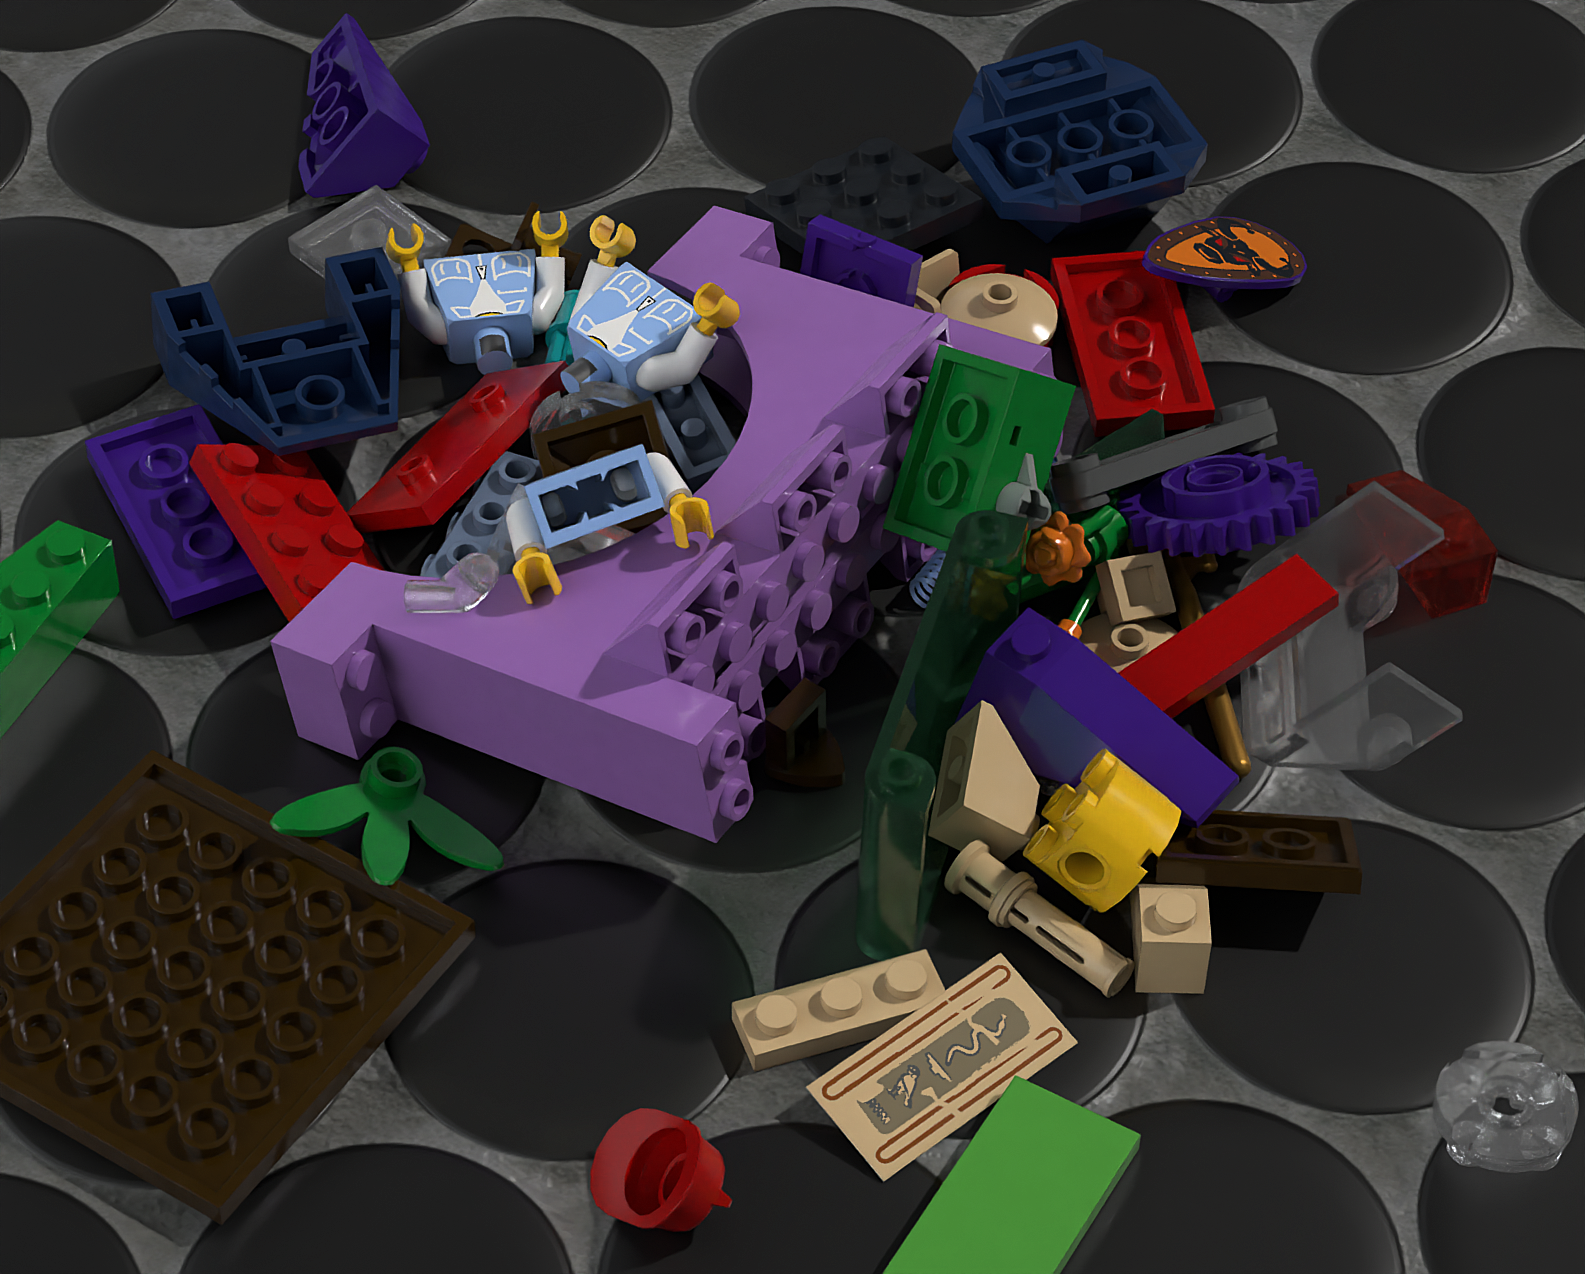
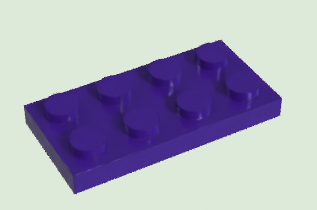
[85,404,267,619]

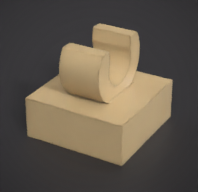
[1095,551,1176,627]

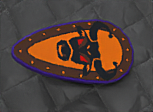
[1141,216,1307,303]

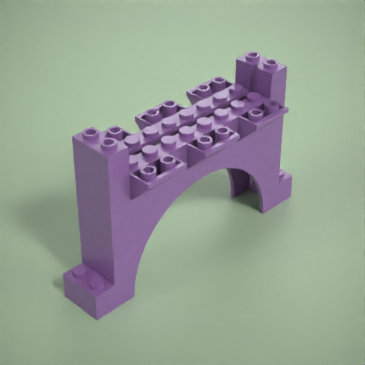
[270,206,1063,843]

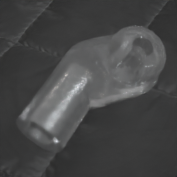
[404,552,499,613]

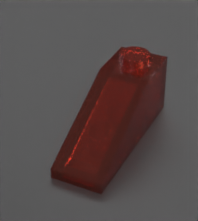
[1346,470,1498,619]

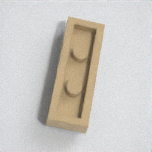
[732,949,945,1072]

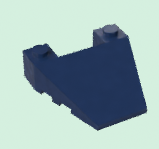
[151,247,400,456]

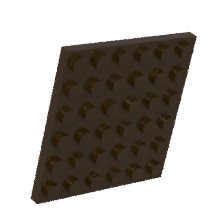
[0,750,476,1225]

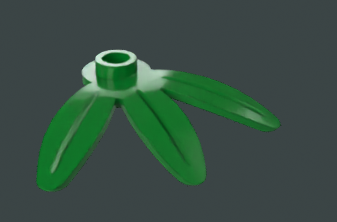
[270,747,505,886]

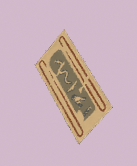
[806,952,1078,1182]

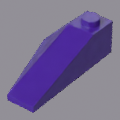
[298,13,430,198]
[955,607,1239,828]

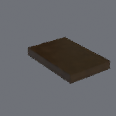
[1153,810,1363,894]

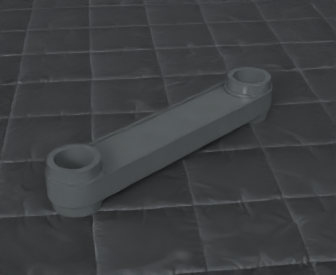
[1049,396,1278,514]

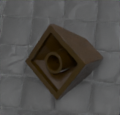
[532,399,672,553]

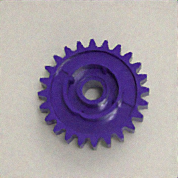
[1117,453,1320,557]

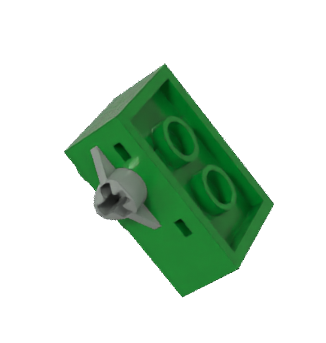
[882,344,1076,572]

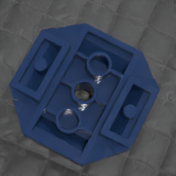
[952,39,1208,244]

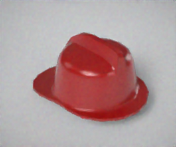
[590,1108,733,1232]

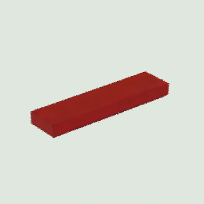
[1118,553,1339,719]

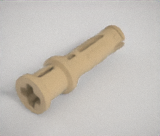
[944,839,1135,998]

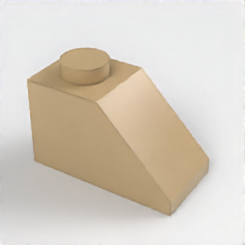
[928,700,1040,863]
[1130,877,1212,994]

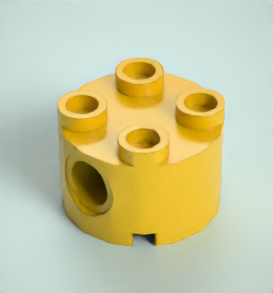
[1023,748,1181,913]

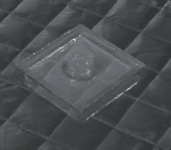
[288,185,452,280]

